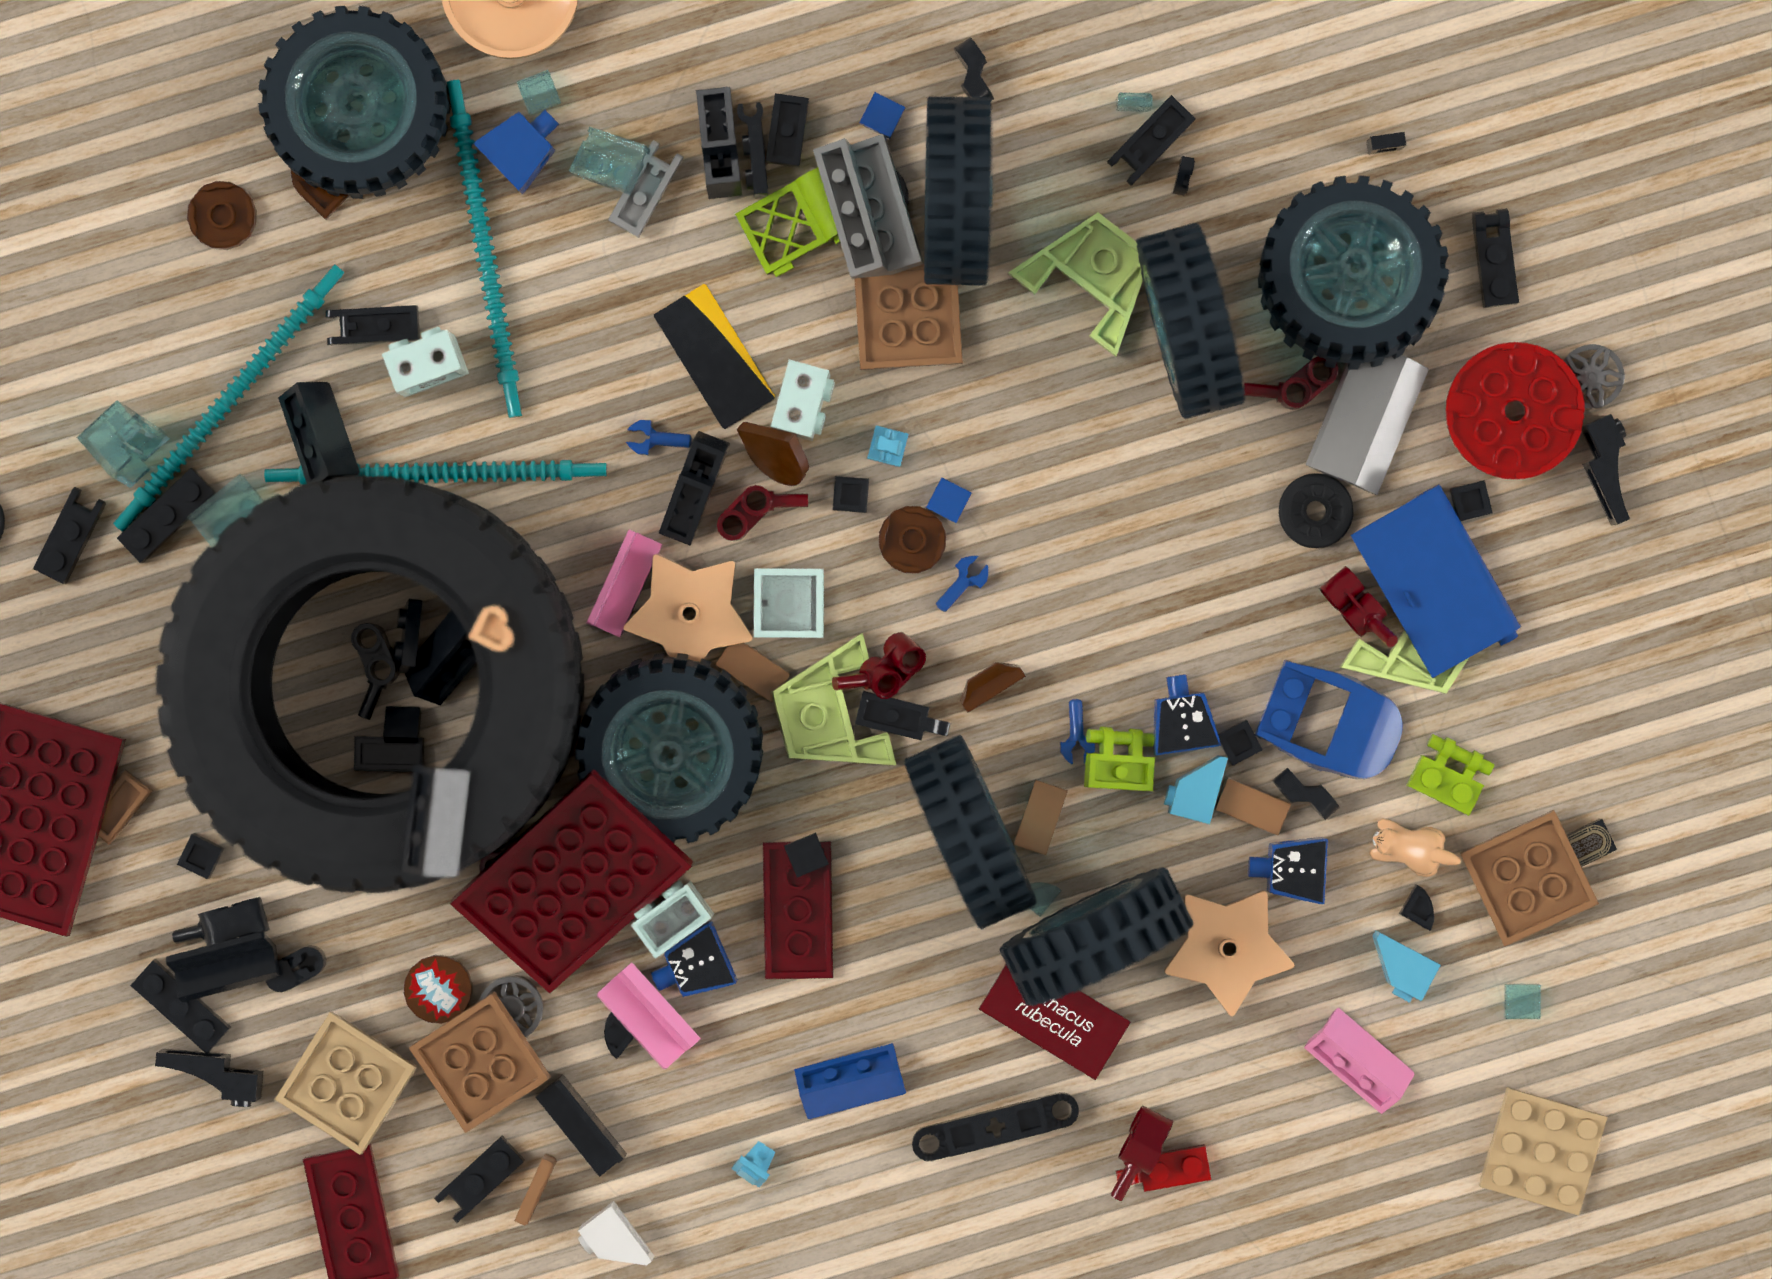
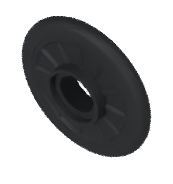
[1279,473,1354,548]

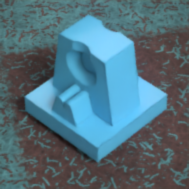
[867,426,909,467]
[731,1141,775,1188]

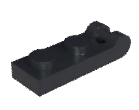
[1472,208,1519,308]

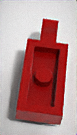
[1116,1144,1211,1192]

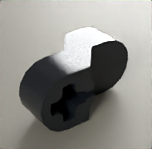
[954,37,994,101]
[1272,768,1340,820]
[266,945,326,992]

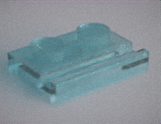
[569,127,651,195]
[187,474,264,547]

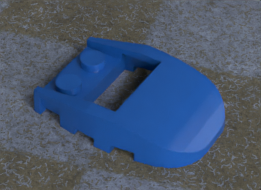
[1255,660,1403,779]

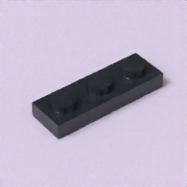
[117,468,217,563]
[130,959,231,1054]

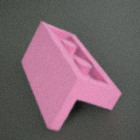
[587,530,663,638]
[597,962,701,1069]
[1304,1008,1415,1114]

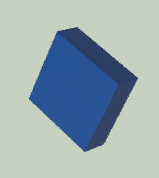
[859,92,905,139]
[926,477,972,523]

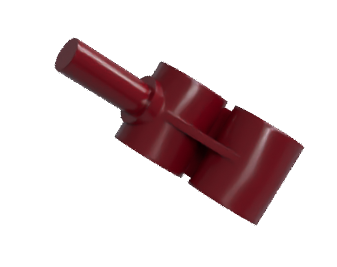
[1243,356,1338,410]
[717,485,808,541]
[1319,566,1398,647]
[832,632,926,699]
[1110,1105,1173,1201]

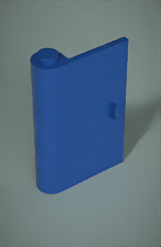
[1350,484,1521,678]

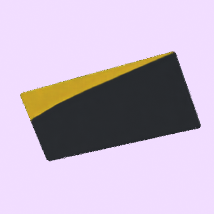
[654,284,775,429]

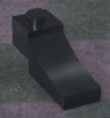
[696,86,742,199]
[1581,414,1630,526]
[659,431,730,546]
[155,1049,264,1107]

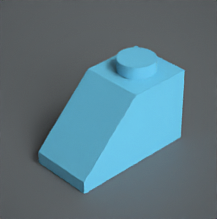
[1164,755,1228,824]
[1372,930,1441,1003]

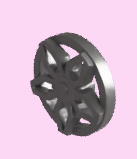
[1564,344,1625,409]
[480,976,543,1037]

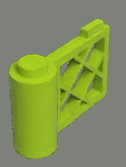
[735,167,840,277]

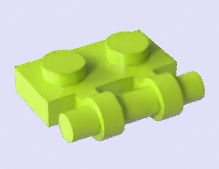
[1084,727,1155,791]
[1406,734,1495,816]

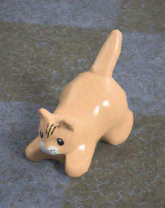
[1370,818,1461,877]

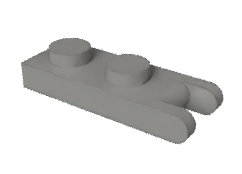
[608,140,683,238]

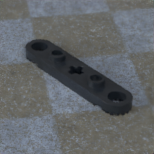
[912,1092,1079,1162]

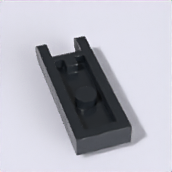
[1107,95,1196,186]
[325,305,420,345]
[33,487,106,584]
[434,1135,525,1223]

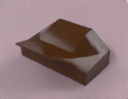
[960,662,1026,713]

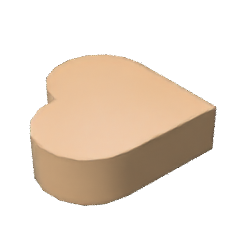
[468,605,514,651]

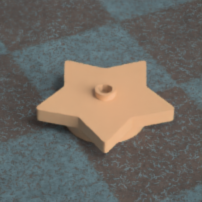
[623,554,753,662]
[1164,890,1295,1016]

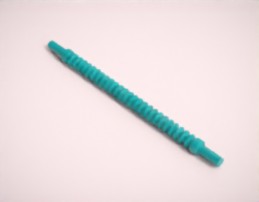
[447,80,522,418]
[113,264,345,532]
[264,460,607,485]

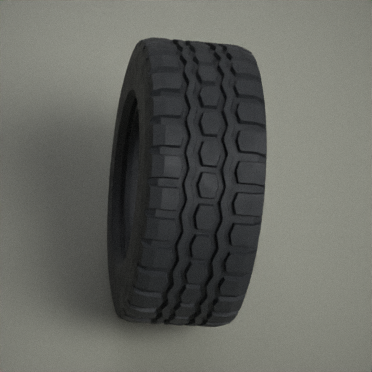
[156,475,585,893]

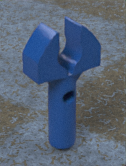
[626,420,692,455]
[936,556,988,612]
[1060,699,1095,764]

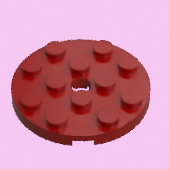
[1445,342,1585,479]

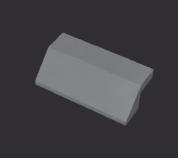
[813,134,924,279]
[1306,355,1429,495]

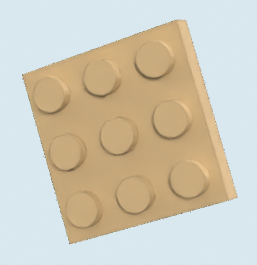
[275,1012,417,1155]
[1479,1087,1608,1216]

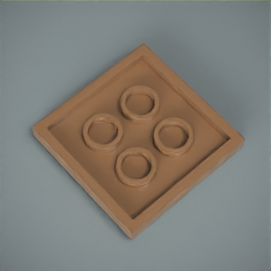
[855,264,963,370]
[1460,810,1599,947]
[409,991,551,1133]

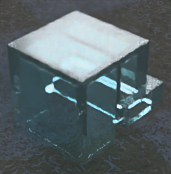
[77,400,170,488]

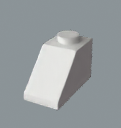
[578,1201,654,1265]

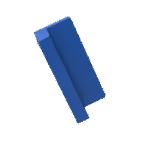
[794,1043,906,1119]

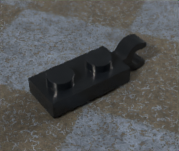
[737,102,769,198]
[855,691,951,740]

